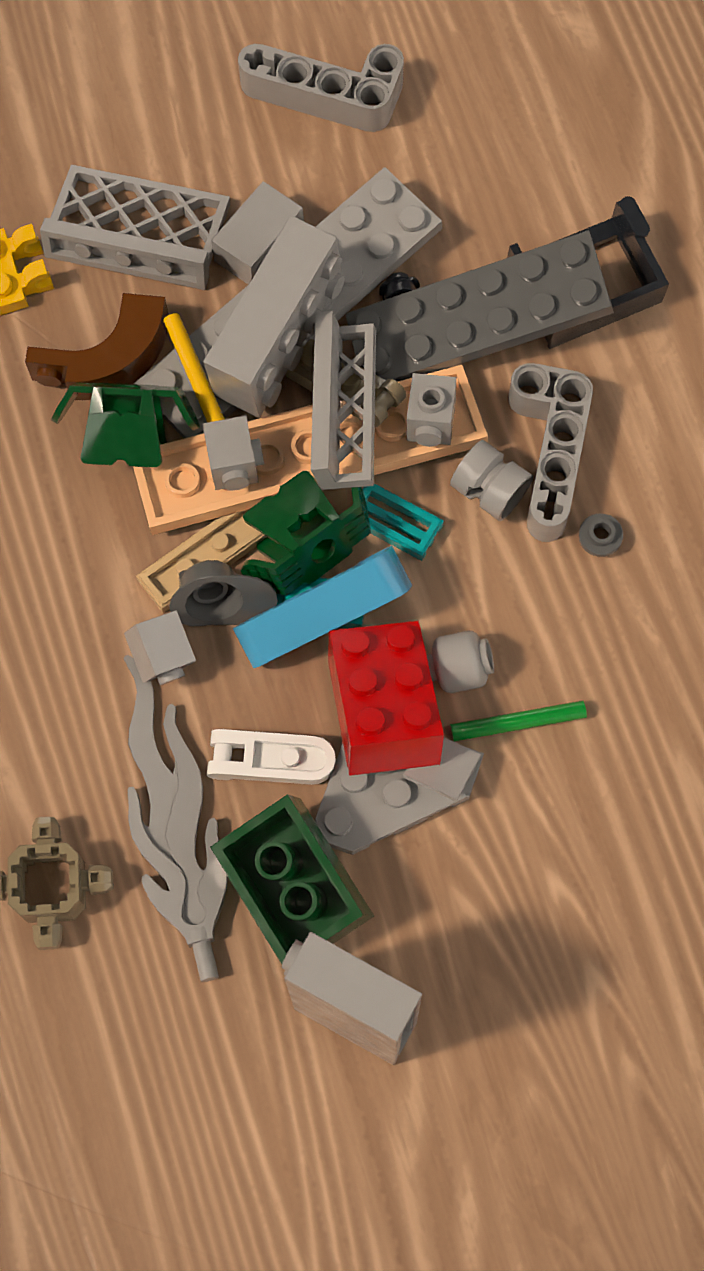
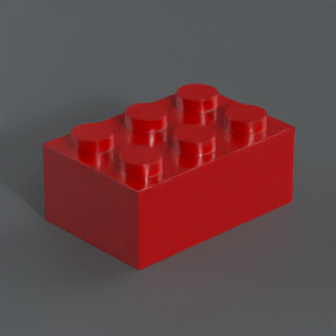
[328,620,444,776]

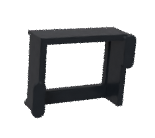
[507,196,669,349]

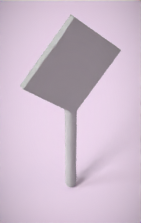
[403,737,481,802]

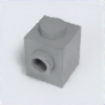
[407,373,457,446]
[203,416,264,491]
[124,610,196,686]

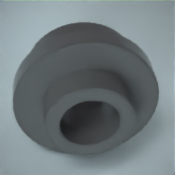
[579,513,623,557]

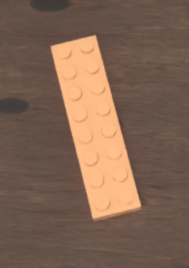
[133,365,488,535]

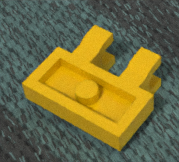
[0,223,54,316]

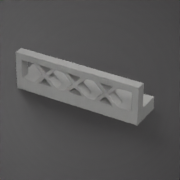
[311,311,376,490]

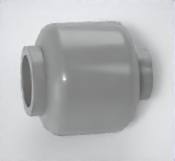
[427,630,494,693]

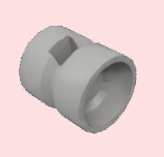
[450,440,533,521]

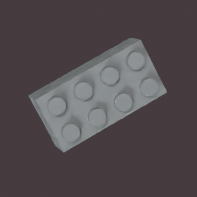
[203,215,345,418]

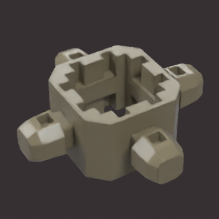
[0,817,114,950]

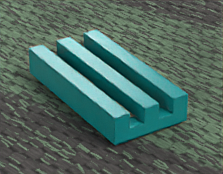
[363,483,444,561]

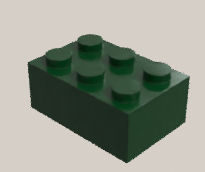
[210,794,374,964]

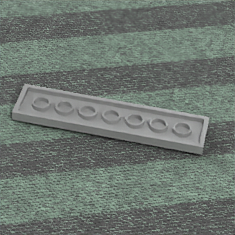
[134,167,442,438]

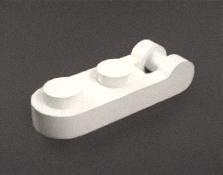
[207,729,336,785]

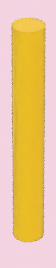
[163,313,225,423]

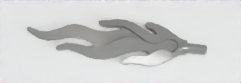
[123,655,228,982]

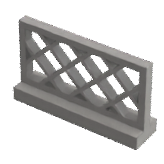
[40,165,230,290]

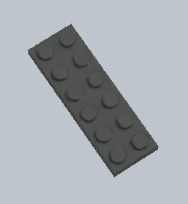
[345,230,614,382]

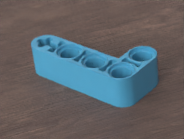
[233,546,412,669]

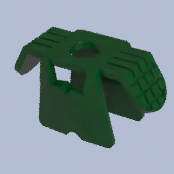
[51,382,200,467]
[241,471,371,596]

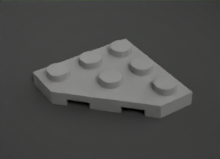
[315,744,484,855]

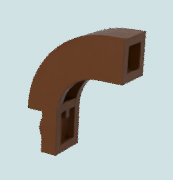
[25,293,169,400]

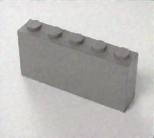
[281,932,422,1065]

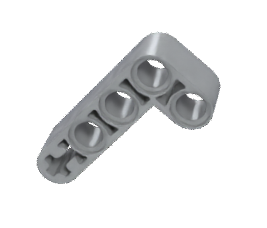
[238,44,404,132]
[508,363,593,542]

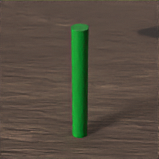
[450,700,587,742]

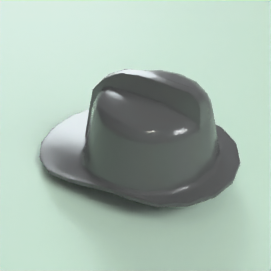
[169,560,278,626]

